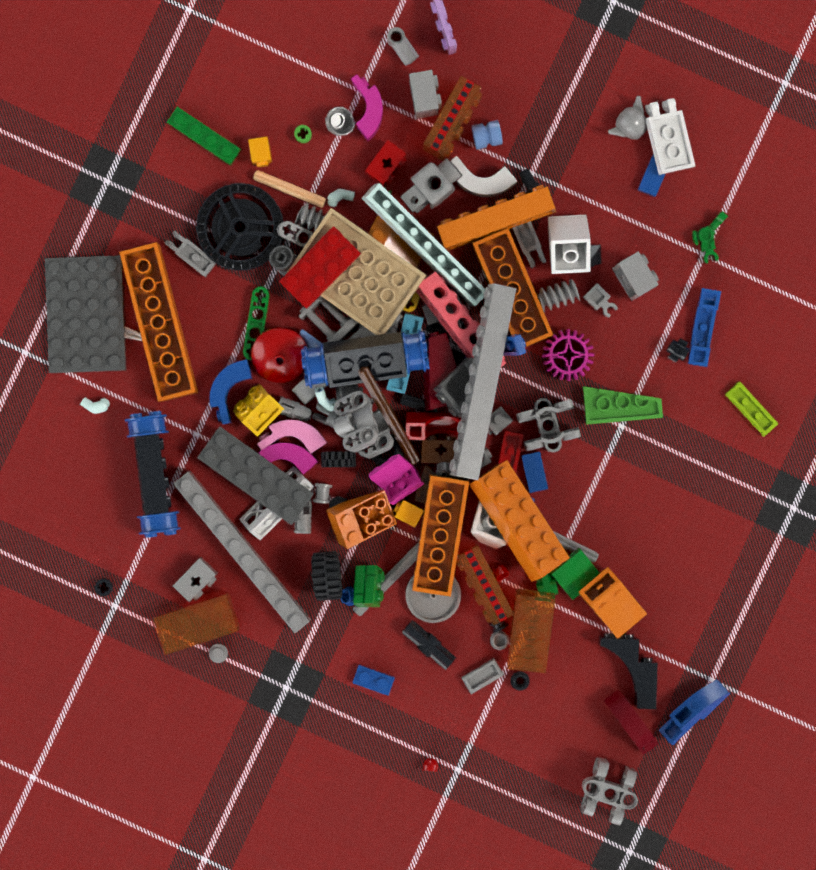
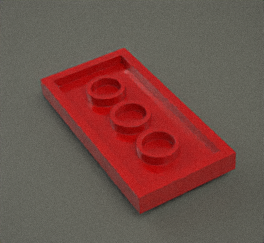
[279,226,361,309]

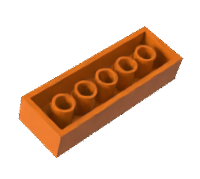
[437,185,556,251]
[472,228,553,347]
[469,460,570,582]
[412,474,469,597]

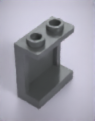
[433,357,473,418]

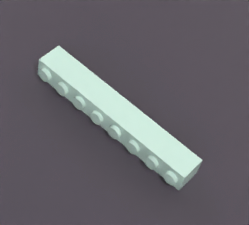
[361,183,485,306]

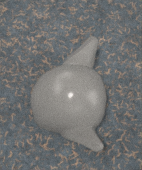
[608,95,647,140]

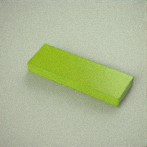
[725,381,778,437]

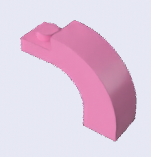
[257,420,327,454]

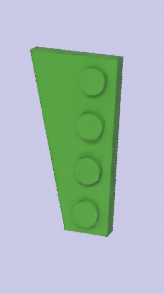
[583,386,663,425]

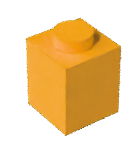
[248,137,272,167]
[393,500,424,528]

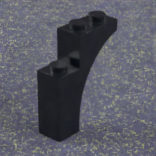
[598,633,658,709]

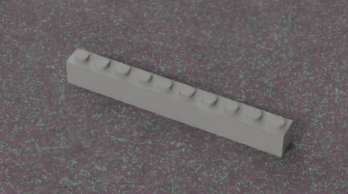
[449,283,516,480]
[173,471,311,633]

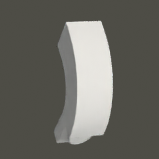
[451,156,517,197]

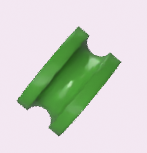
[294,125,312,143]

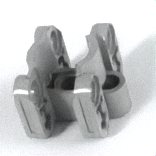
[333,391,394,459]
[516,398,581,452]
[580,757,638,826]

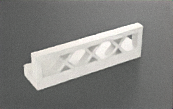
[239,466,314,540]

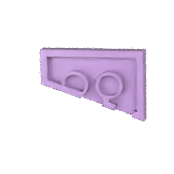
[430,0,457,55]

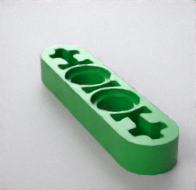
[243,287,270,361]

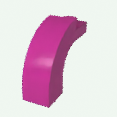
[258,443,319,474]

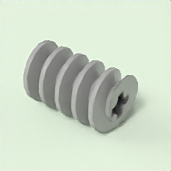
[295,203,327,232]
[537,279,580,312]

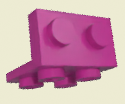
[368,454,424,505]

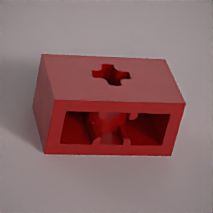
[365,140,407,187]

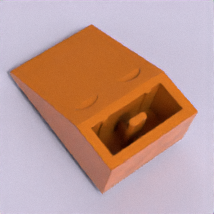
[326,490,397,549]
[579,567,647,639]

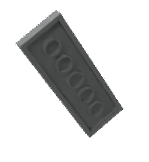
[197,426,314,525]

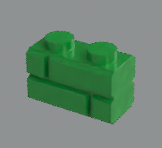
[353,565,385,607]

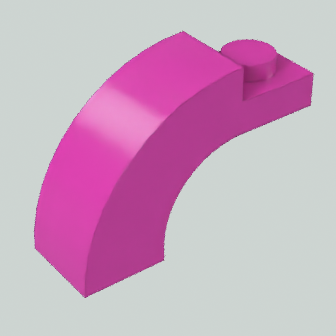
[351,75,383,141]

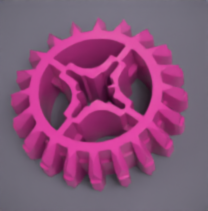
[542,329,594,381]

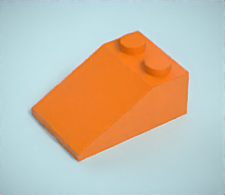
[368,215,434,268]

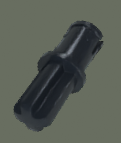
[519,169,540,193]
[400,394,438,413]

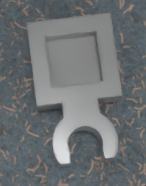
[583,283,618,318]

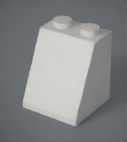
[548,215,590,274]

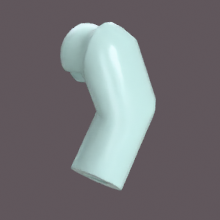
[327,189,355,207]
[314,387,337,411]
[80,397,110,414]

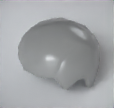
[325,107,356,136]

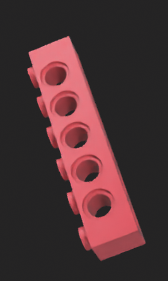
[416,271,506,367]

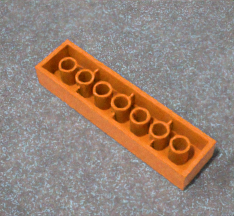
[119,242,198,402]

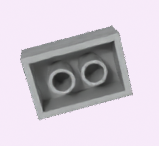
[612,251,659,301]

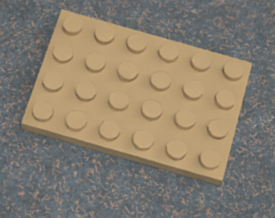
[287,208,427,335]

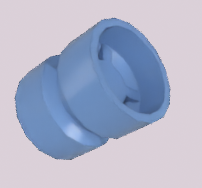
[471,120,503,150]

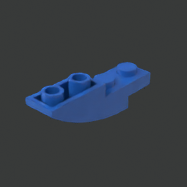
[659,679,730,745]

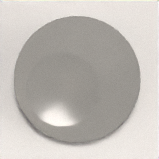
[406,575,461,623]

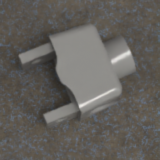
[401,158,461,213]

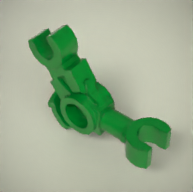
[692,211,728,264]

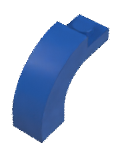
[210,359,253,425]

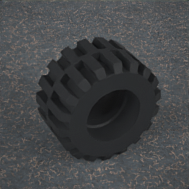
[311,551,342,601]

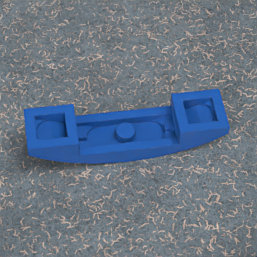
[688,288,721,367]

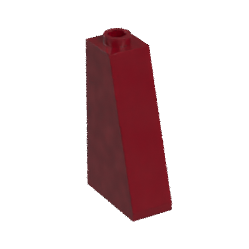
[424,332,456,412]

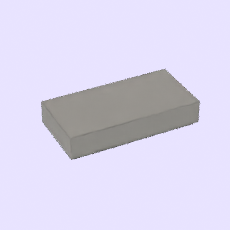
[461,658,504,694]

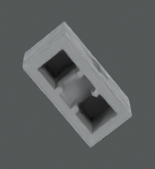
[173,557,218,602]

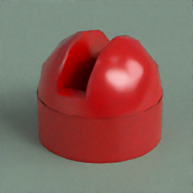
[492,565,510,581]
[422,758,438,772]

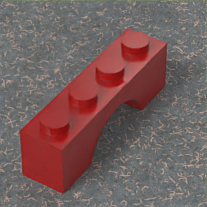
[406,412,461,440]

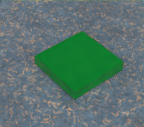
[550,548,600,600]

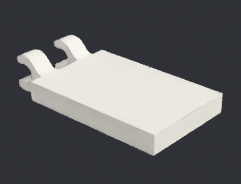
[645,98,695,175]

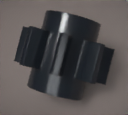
[666,338,690,362]

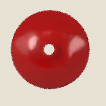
[251,327,308,383]

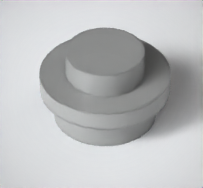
[490,631,509,650]
[209,644,228,663]

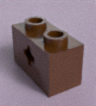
[421,436,457,463]

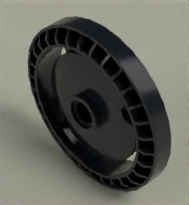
[196,183,284,271]

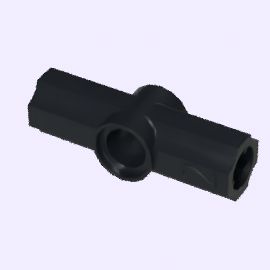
[402,620,456,670]

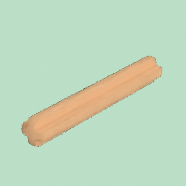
[253,170,326,208]

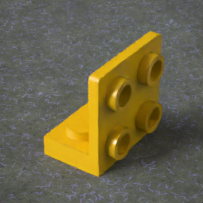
[233,384,284,437]

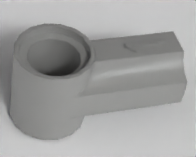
[387,27,419,66]

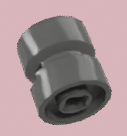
[269,245,298,276]

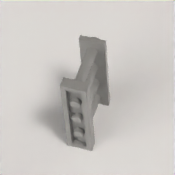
[299,296,359,342]

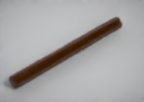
[358,366,420,465]

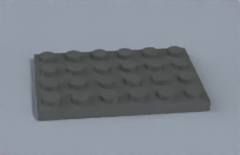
[45,255,127,373]

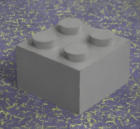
[409,70,442,119]

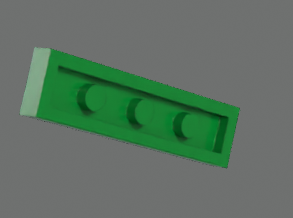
[167,106,241,166]

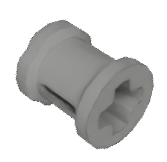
[313,483,332,504]

